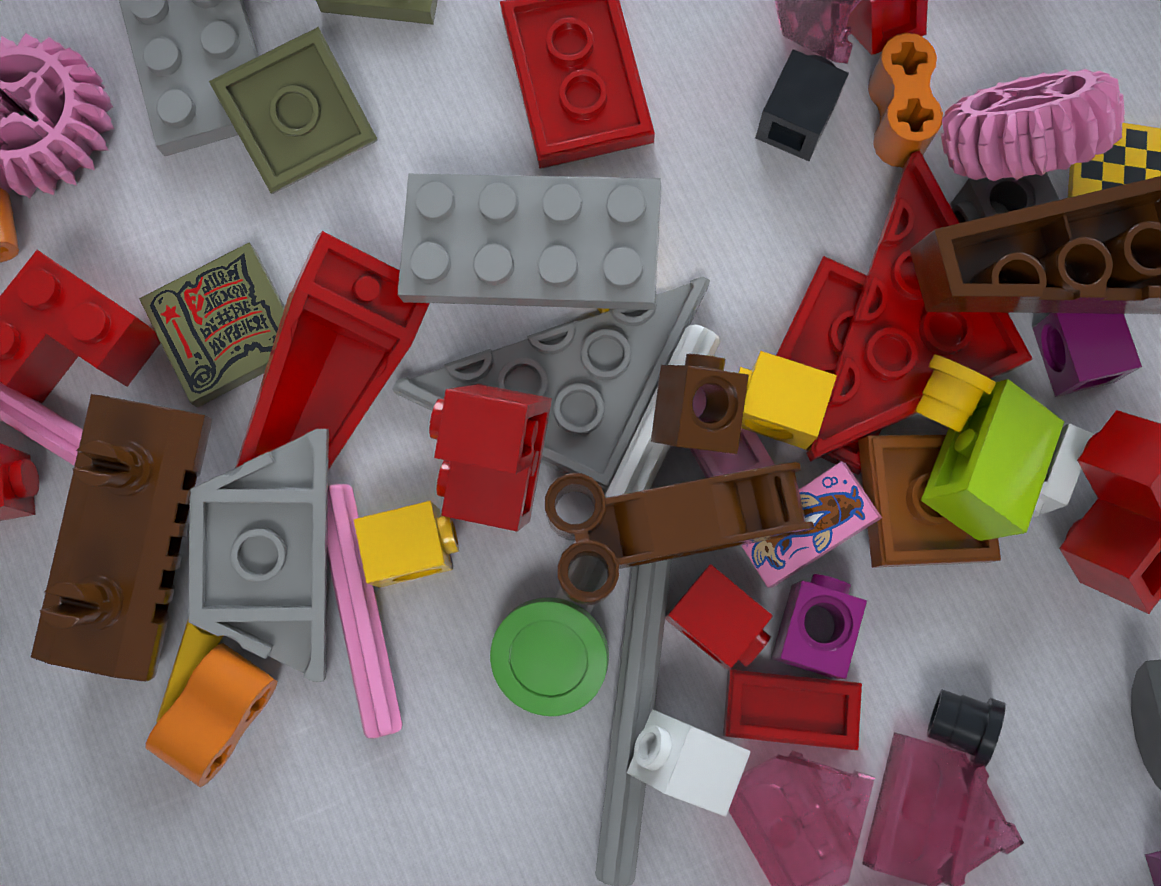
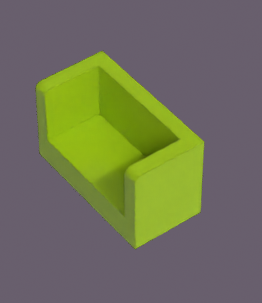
[921,379,1064,541]

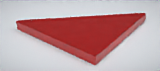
[806,150,1033,462]

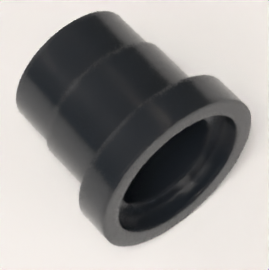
[927,689,1006,767]

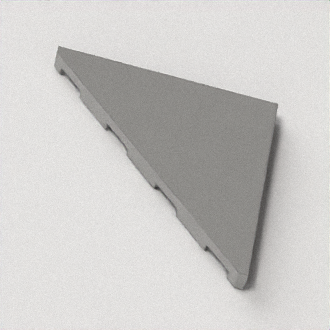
[392,277,710,493]

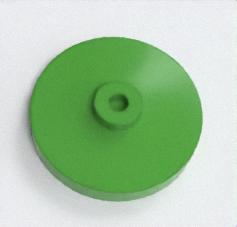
[490,597,609,716]

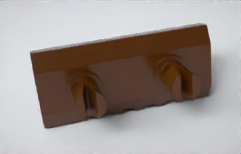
[31,394,212,682]

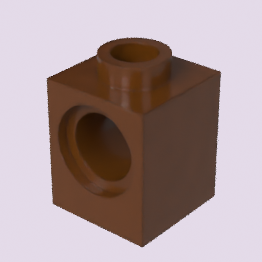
[651,354,749,454]

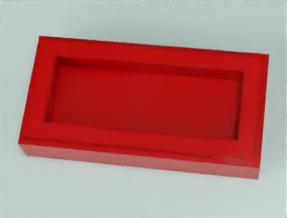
[723,669,862,751]

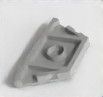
[188,429,329,682]

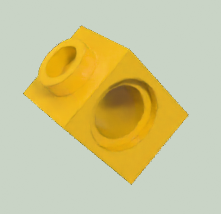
[738,351,837,450]
[353,500,459,588]

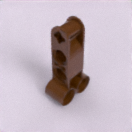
[545,462,815,605]

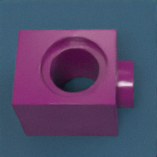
[1032,313,1142,397]
[771,574,867,679]

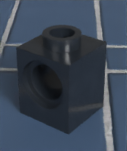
[755,49,849,161]

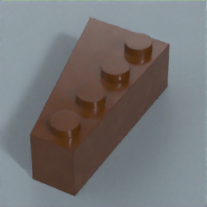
[910,176,1161,314]

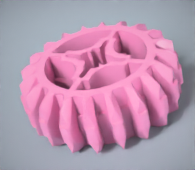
[0,33,114,198]
[941,69,1125,181]

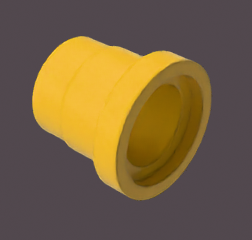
[915,355,996,433]

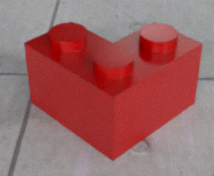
[0,250,161,403]
[429,384,552,532]
[1059,410,1161,614]

